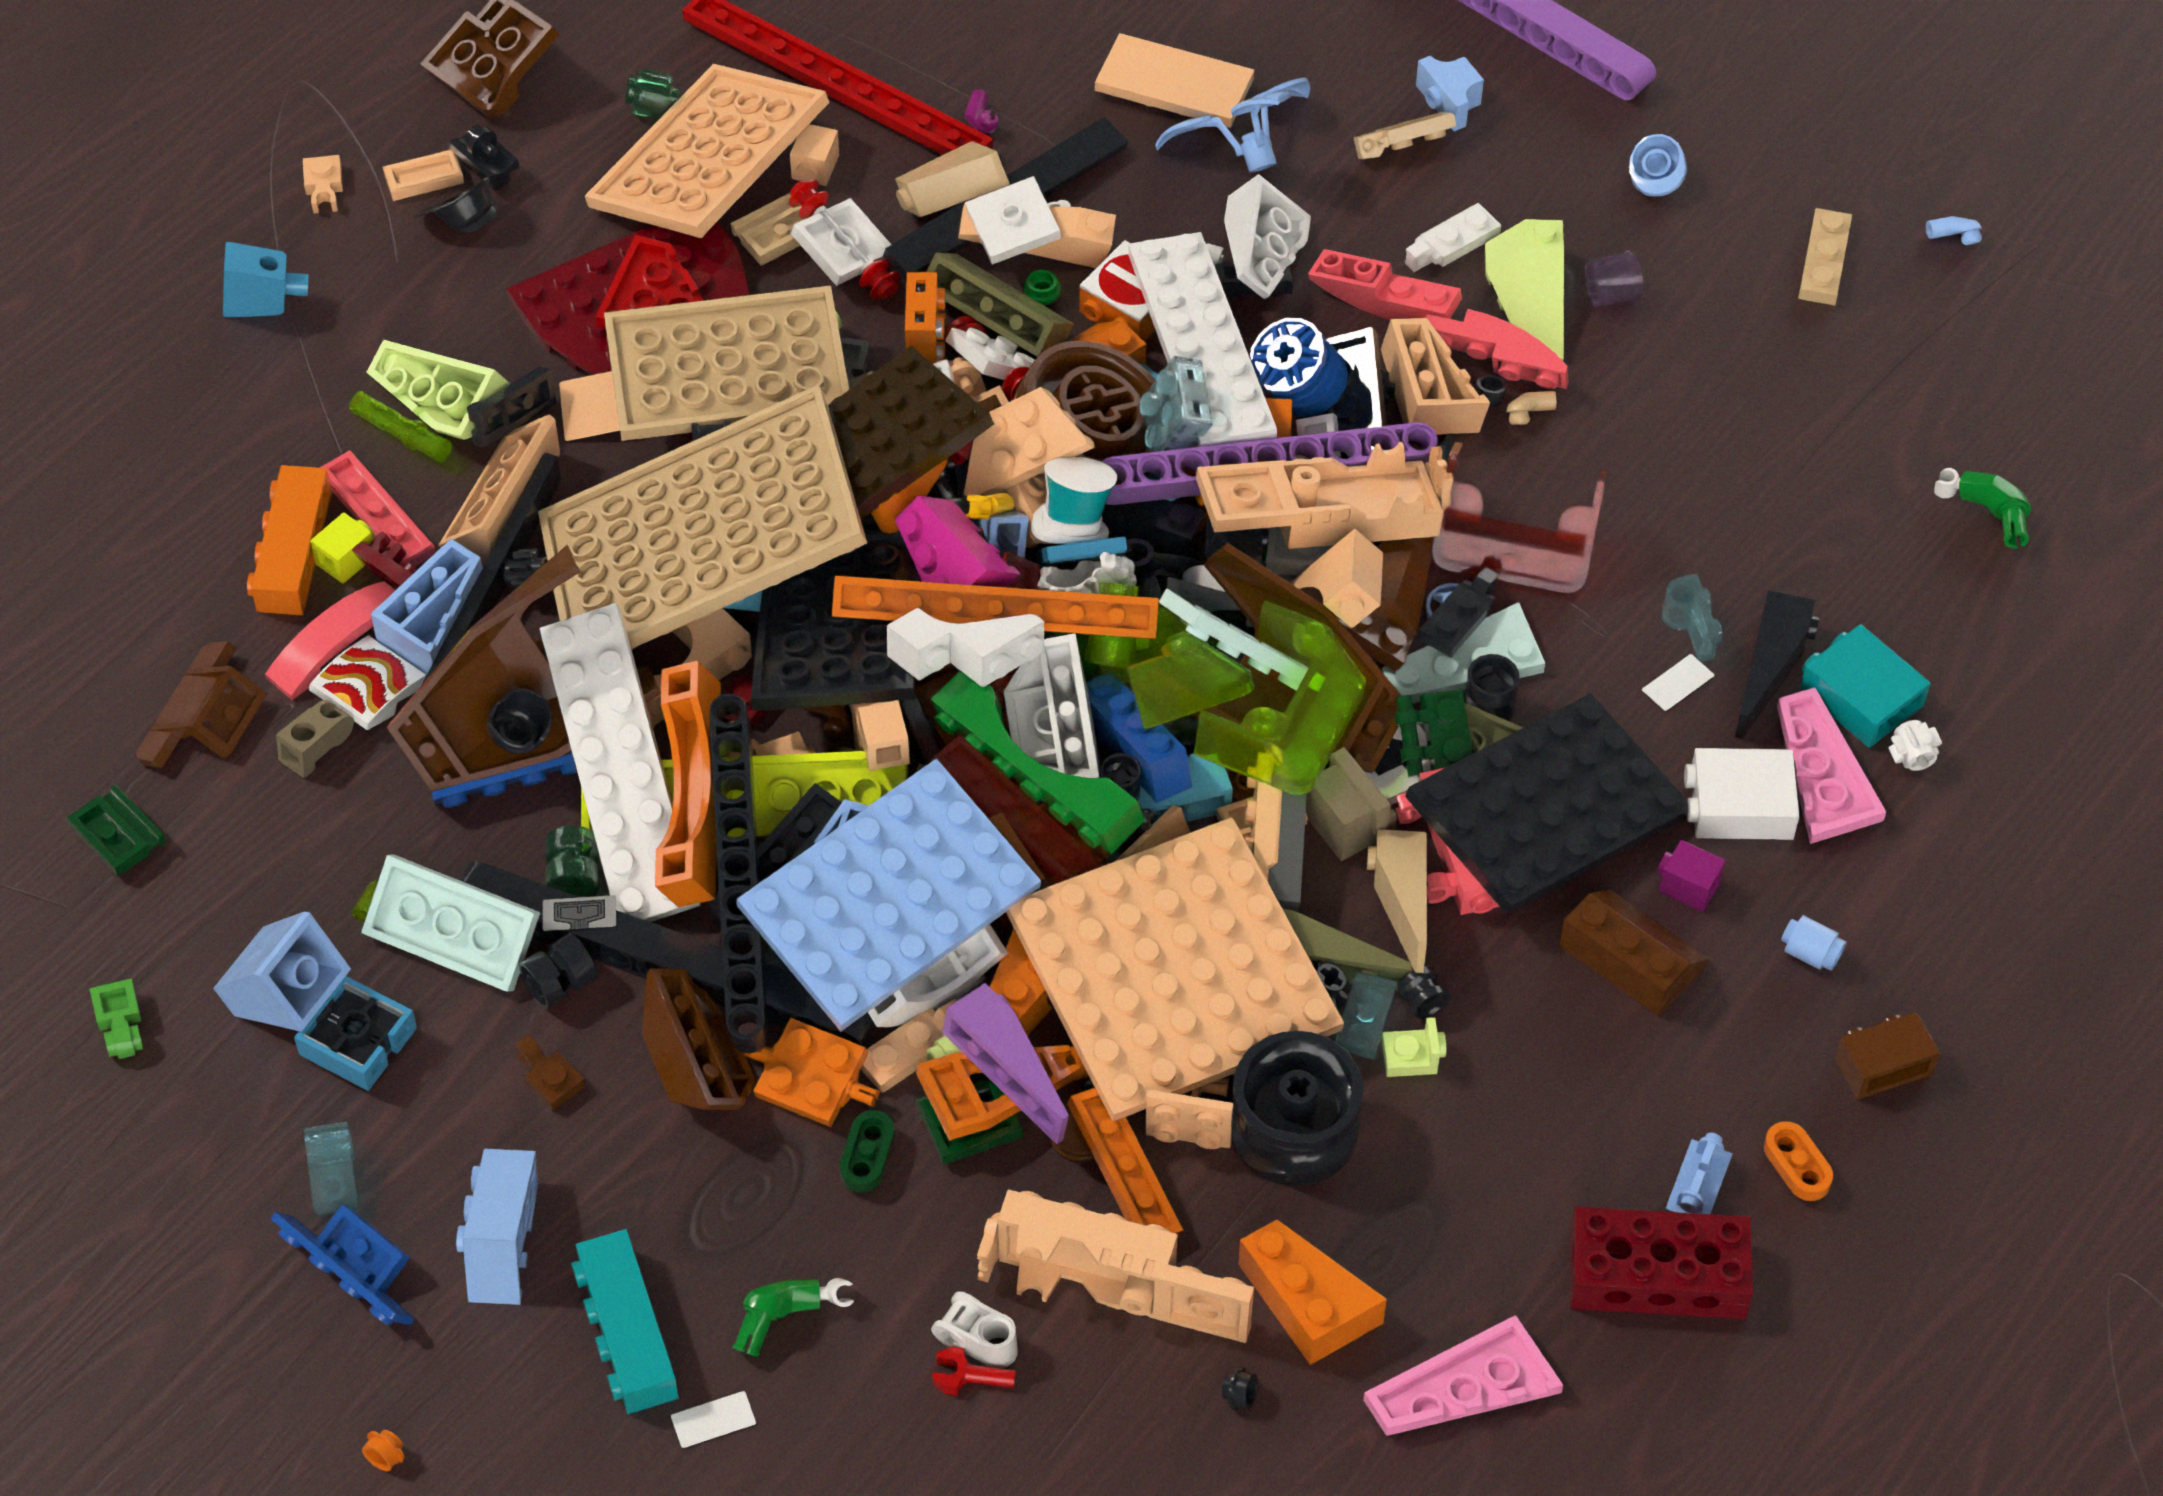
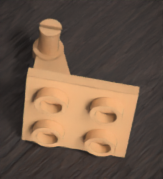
[1146,1078,1233,1149]

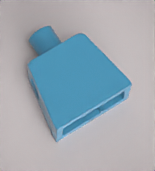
[223,242,309,318]

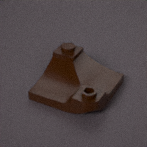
[420,0,560,118]

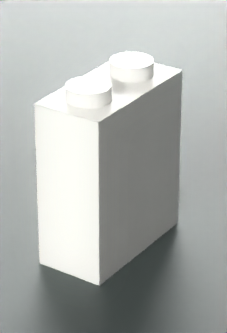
[1684,748,1799,840]

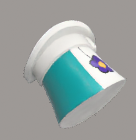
[1031,457,1117,544]

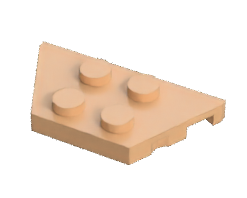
[963,387,1095,496]

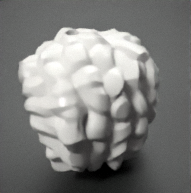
[1037,552,1137,596]

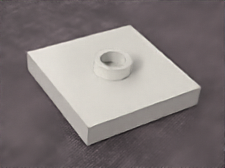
[965,176,1061,265]

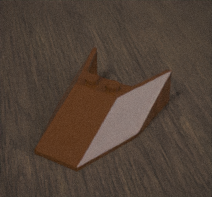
[1133,543,1402,773]
[387,545,661,792]

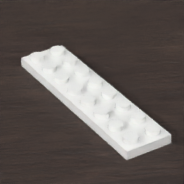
[1128,232,1277,447]
[540,603,701,922]

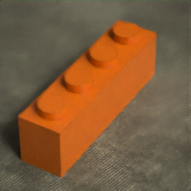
[247,465,332,616]

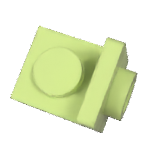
[1382,1018,1446,1077]

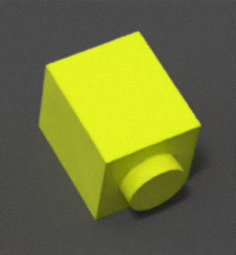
[310,512,374,584]

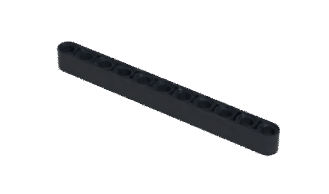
[459,861,874,1046]

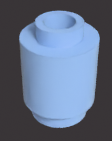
[1781,915,1847,971]

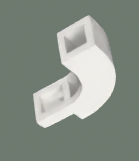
[868,924,1008,1027]

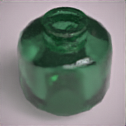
[625,68,679,119]

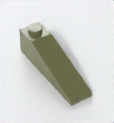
[1283,909,1412,991]

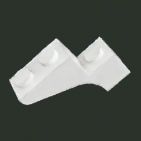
[887,608,1044,688]

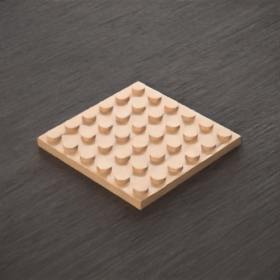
[1006,817,1344,1122]

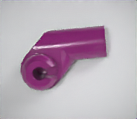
[964,89,999,135]

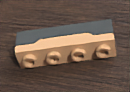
[1244,749,1309,912]

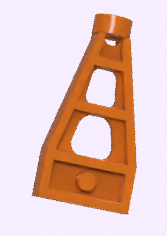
[916,1045,1089,1140]

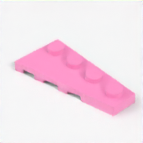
[1777,687,1886,844]
[1363,1315,1563,1436]

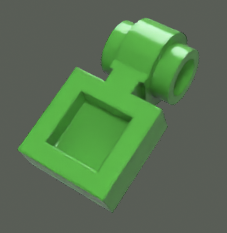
[90,978,143,1059]

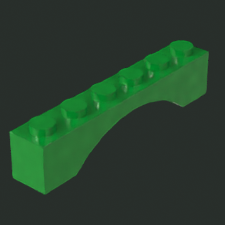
[931,671,1145,855]

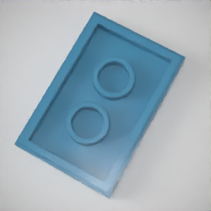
[1035,536,1127,567]

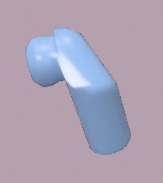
[1926,216,1982,245]

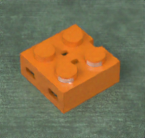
[905,272,946,364]

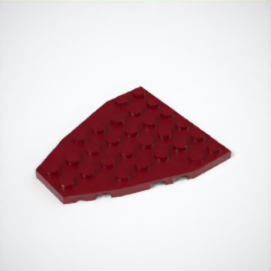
[506,221,750,440]

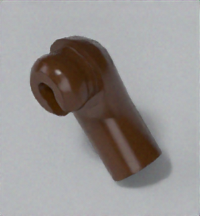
[802,705,851,739]

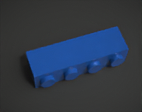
[1086,672,1193,803]

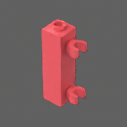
[1395,768,1500,915]

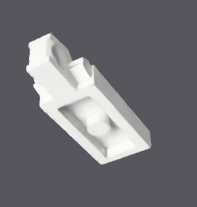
[1405,203,1501,272]

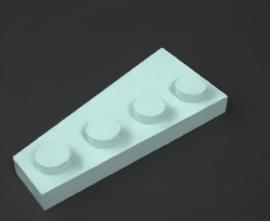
[1159,589,1324,692]
[1382,602,1545,703]

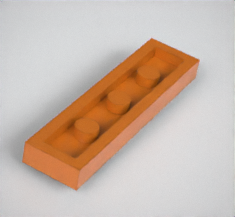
[1067,1088,1183,1238]

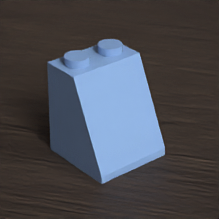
[213,912,351,1032]

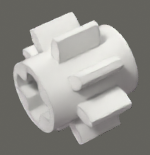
[1888,720,1942,771]

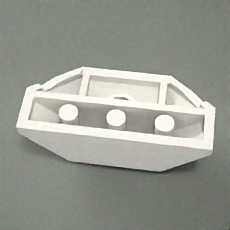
[1004,633,1100,778]

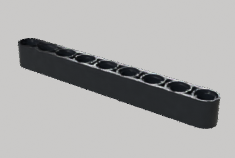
[709,693,768,1054]

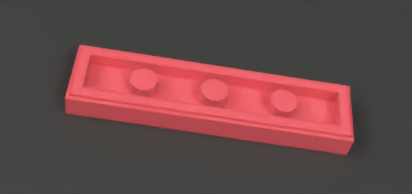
[320,450,436,567]

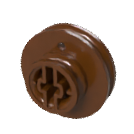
[1014,341,1163,485]

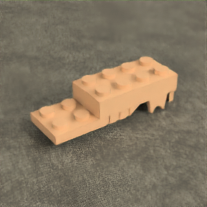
[1196,442,1453,549]
[977,1189,1254,1343]

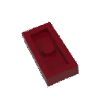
[352,532,417,589]

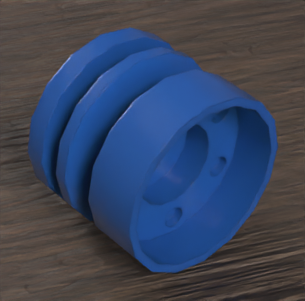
[1250,318,1348,417]

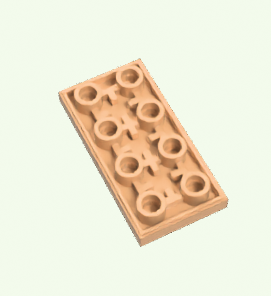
[1095,33,1255,128]

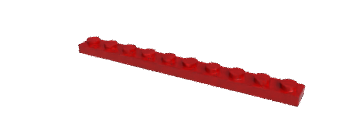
[682,0,993,155]

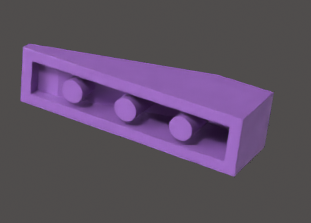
[943,983,1069,1144]

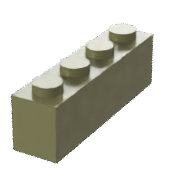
[927,253,1074,357]

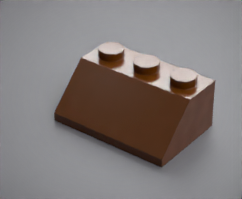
[1559,890,1710,1016]

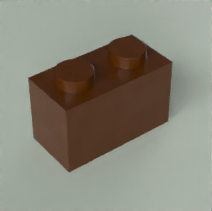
[1834,1012,1940,1100]

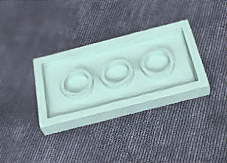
[361,854,540,992]

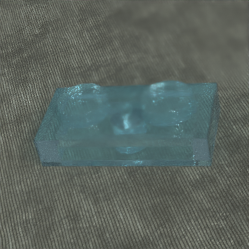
[1335,972,1397,1060]

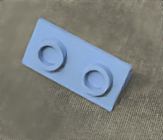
[1665,1133,1733,1214]

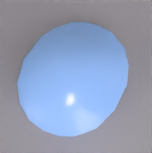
[1629,134,1687,197]

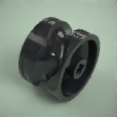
[1232,1031,1363,1186]

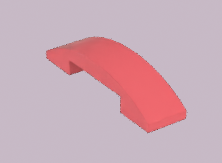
[265,581,395,701]

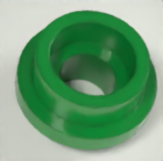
[1024,270,1061,305]

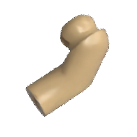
[1507,391,1556,425]

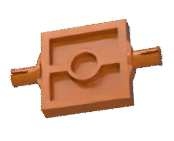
[743,1018,880,1127]

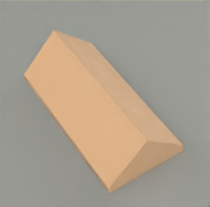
[438,414,560,564]

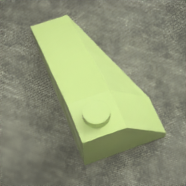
[1485,219,1564,361]
[367,340,510,440]

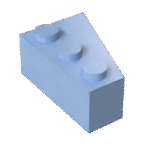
[371,539,483,675]
[456,1149,538,1305]

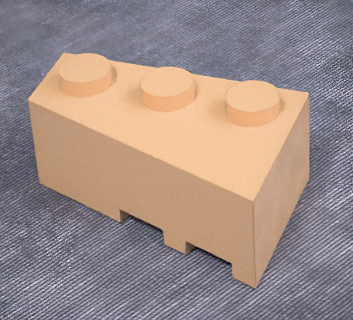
[1380,318,1490,434]

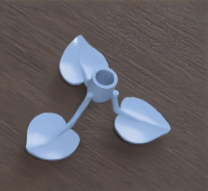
[1155,78,1310,173]

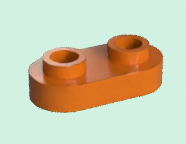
[1764,1122,1833,1201]

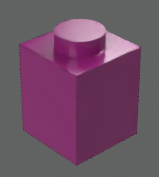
[1657,840,1726,912]

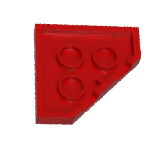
[595,235,704,328]

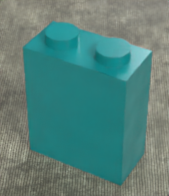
[1800,624,1931,748]

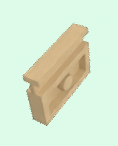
[731,193,805,266]

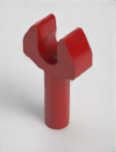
[932,1347,1016,1396]

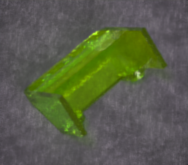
[1194,600,1366,795]
[1090,605,1255,730]

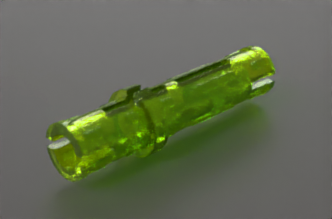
[349,391,452,463]

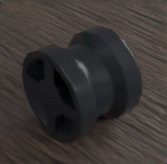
[1398,966,1451,1019]

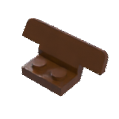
[136,641,268,768]

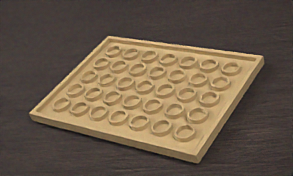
[538,384,867,650]

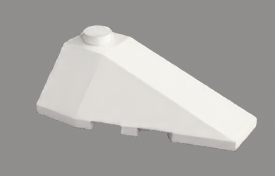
[1224,174,1311,299]

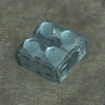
[1140,356,1213,452]

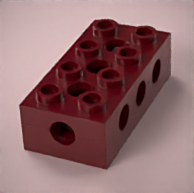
[1570,1207,1753,1319]

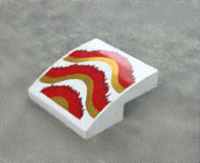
[309,635,426,730]

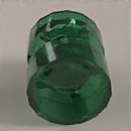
[545,826,599,897]

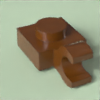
[515,1034,585,1112]

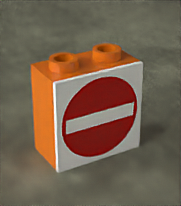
[1079,240,1156,341]

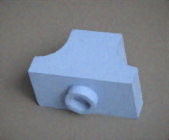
[1416,55,1484,131]

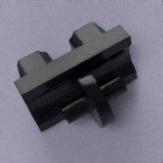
[449,123,519,191]

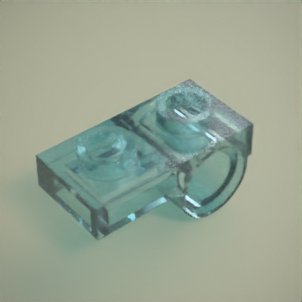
[1661,574,1722,661]
[303,1122,359,1216]

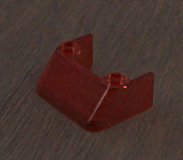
[1432,442,1609,593]

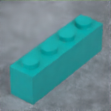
[571,1229,679,1415]

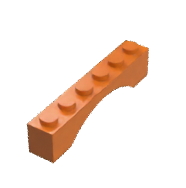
[655,660,721,908]

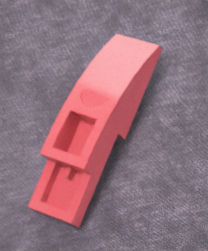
[1308,249,1462,321]
[1426,309,1569,389]

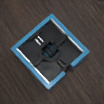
[294,976,417,1091]

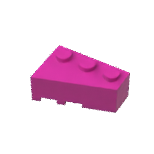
[895,496,1020,588]

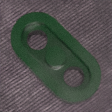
[839,1110,895,1193]

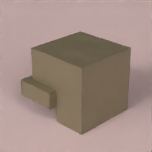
[1306,747,1397,861]

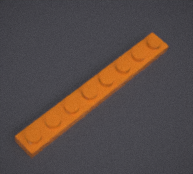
[832,576,1159,639]

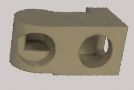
[276,699,354,779]

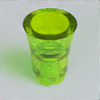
[1082,582,1139,668]

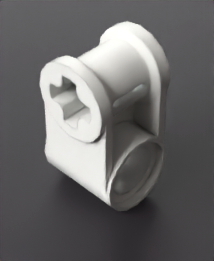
[931,1291,1018,1369]

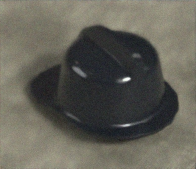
[413,175,498,233]

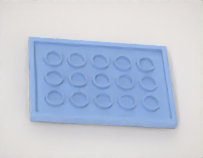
[737,758,1041,1031]

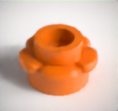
[362,1430,405,1472]

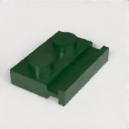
[67,785,166,877]

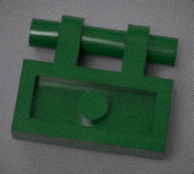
[1394,689,1473,778]

